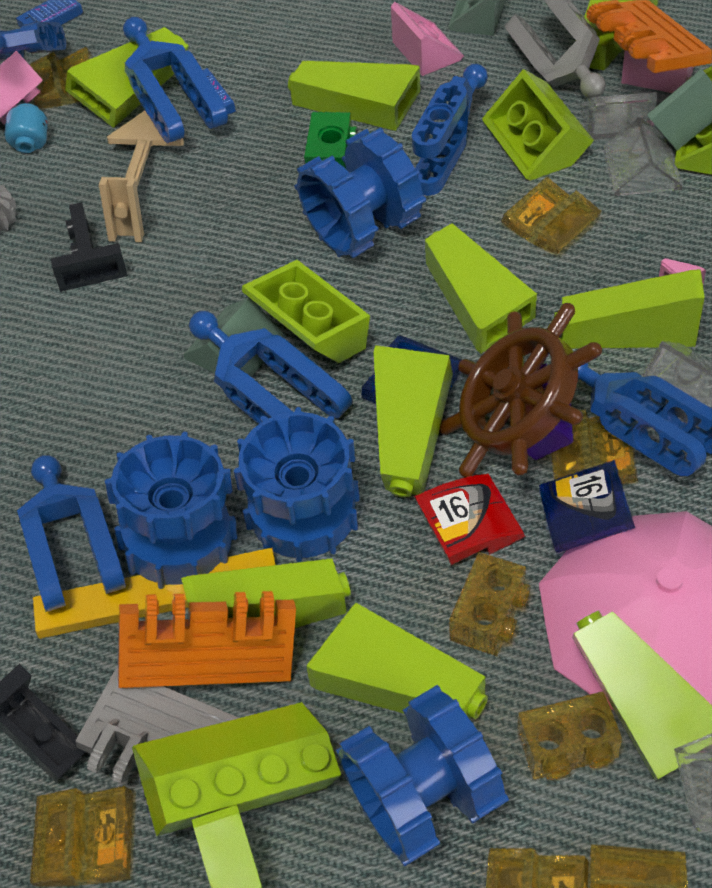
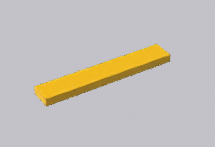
[33,548,275,639]

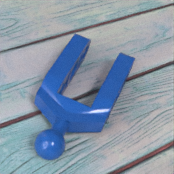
[123,17,228,143]
[0,22,66,61]
[412,64,488,196]
[189,311,353,424]
[578,363,712,476]
[17,455,126,612]

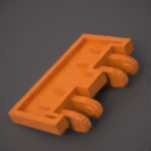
[586,0,712,73]
[118,591,296,688]

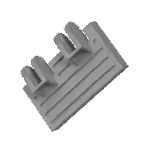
[75,667,239,784]

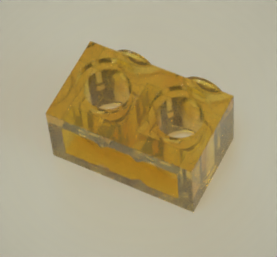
[449,552,531,656]
[517,691,622,780]

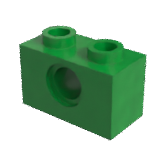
[304,112,358,170]

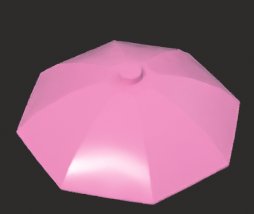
[539,511,712,711]

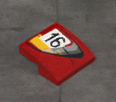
[414,474,525,565]

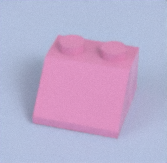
[0,51,43,124]

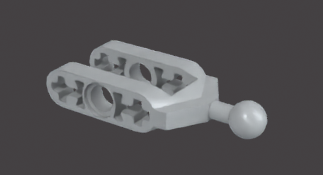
[504,0,606,99]

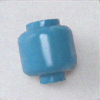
[5,103,48,153]

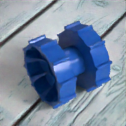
[294,127,426,258]
[234,407,360,563]
[105,432,238,589]
[335,685,509,867]

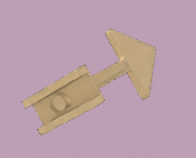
[99,111,184,242]

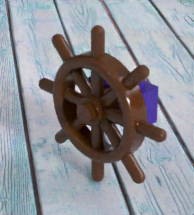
[439,303,602,478]

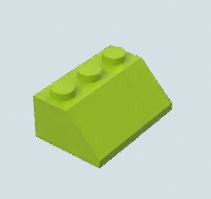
[482,69,594,181]
[242,260,370,363]

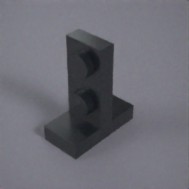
[51,202,128,292]
[0,664,88,783]

